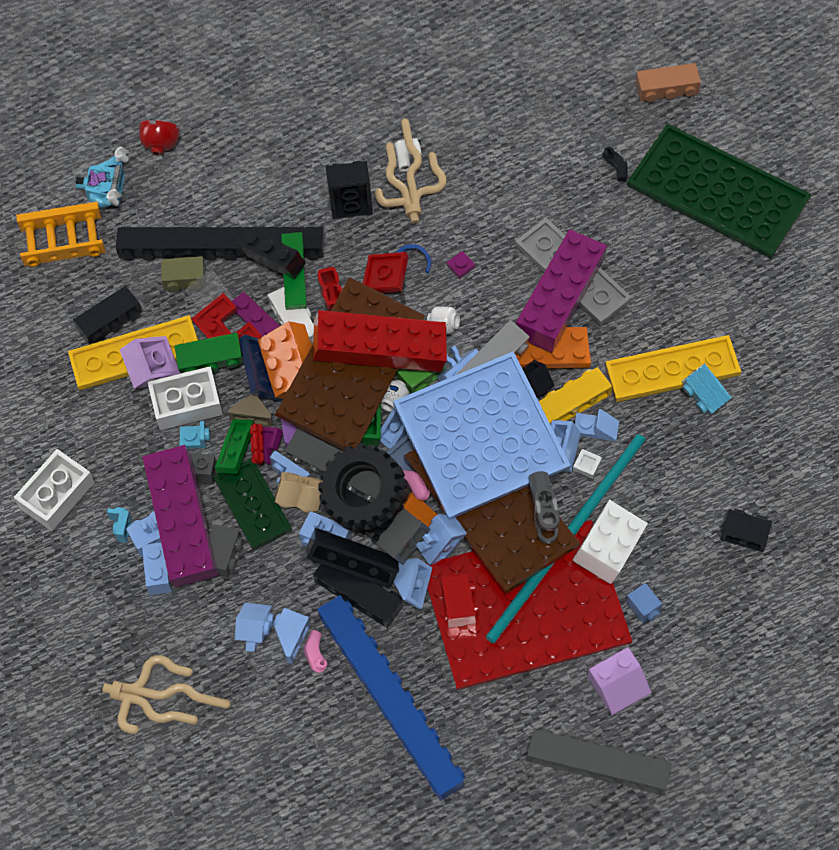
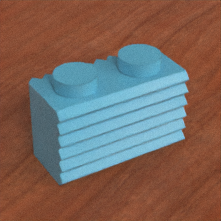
[682,364,732,415]

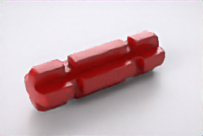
[250,423,265,465]

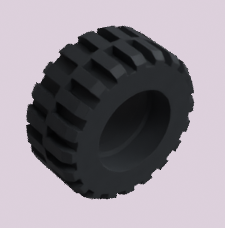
[318,444,408,533]

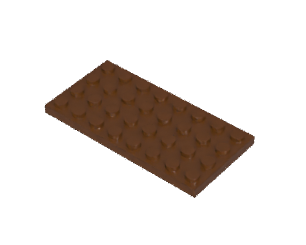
[275,277,425,451]
[404,449,580,594]

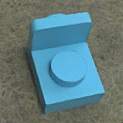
[179,421,210,449]
[107,507,132,543]

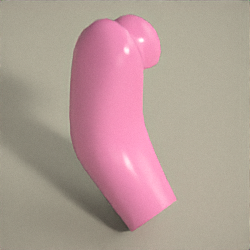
[403,470,430,500]
[304,630,327,673]

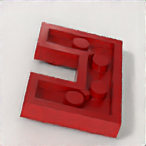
[191,293,263,339]

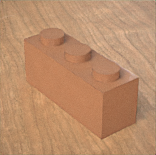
[636,63,701,102]

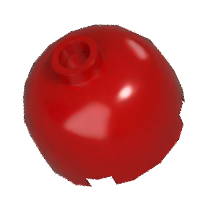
[139,120,180,155]

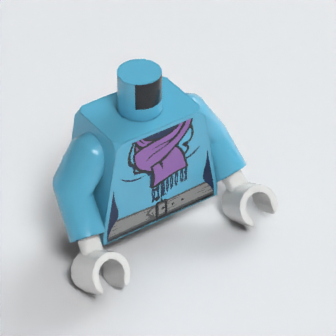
[75,147,128,209]

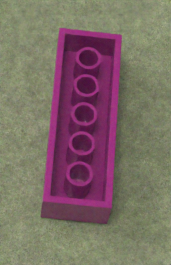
[516,229,608,353]
[142,445,218,588]

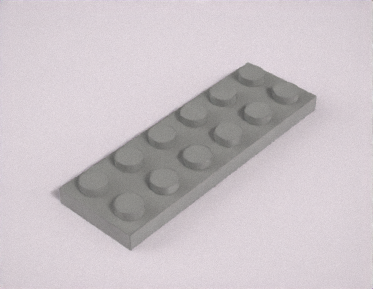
[515,218,632,326]

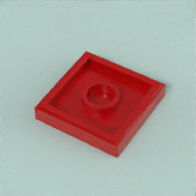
[363,252,409,293]

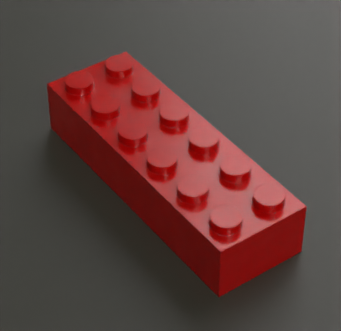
[313,310,447,372]

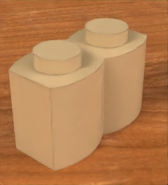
[275,472,323,513]

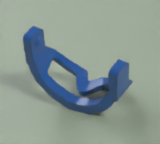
[395,244,432,274]

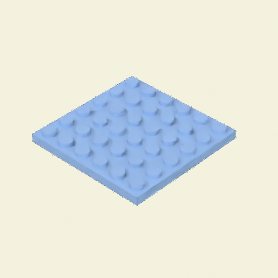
[393,352,571,520]

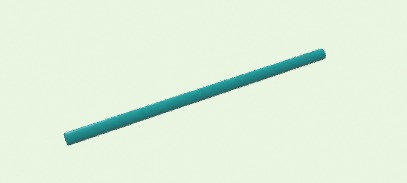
[486,434,646,644]

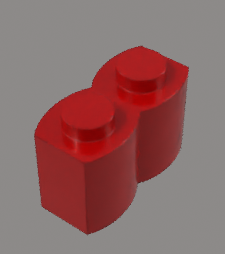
[317,266,342,311]

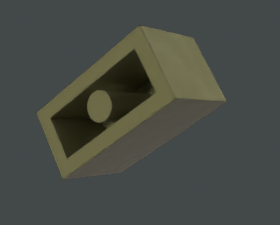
[161,256,206,292]

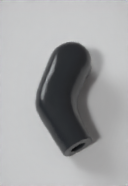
[602,146,628,182]

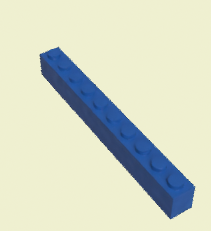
[317,595,465,801]

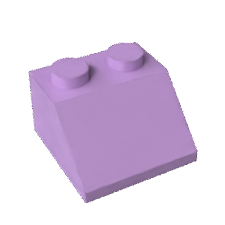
[120,336,180,389]
[588,647,651,715]

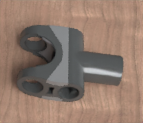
[528,471,559,544]

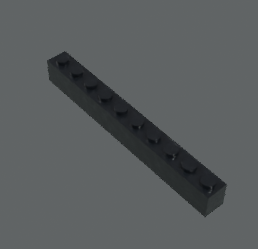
[116,227,325,260]

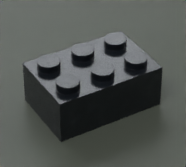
[325,161,373,220]

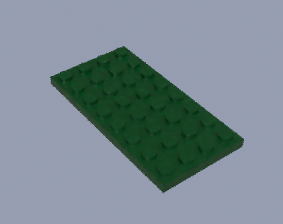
[627,123,811,259]

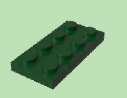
[213,458,292,551]

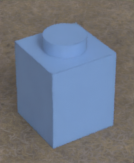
[626,583,662,623]

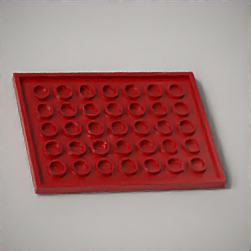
[426,520,633,690]

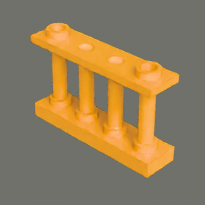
[16,201,106,267]

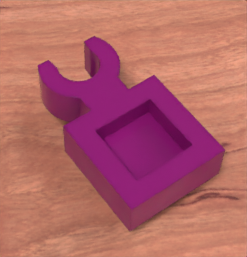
[262,427,283,465]

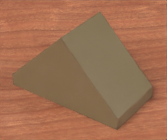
[228,394,273,427]

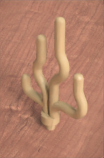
[375,118,447,224]
[103,655,231,734]

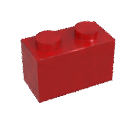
[441,574,479,628]

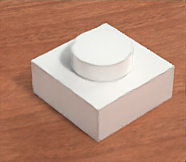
[573,449,602,479]

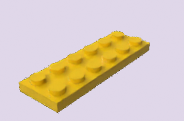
[68,315,198,391]
[605,335,741,402]

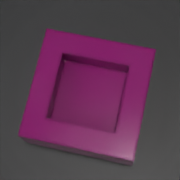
[446,251,476,279]

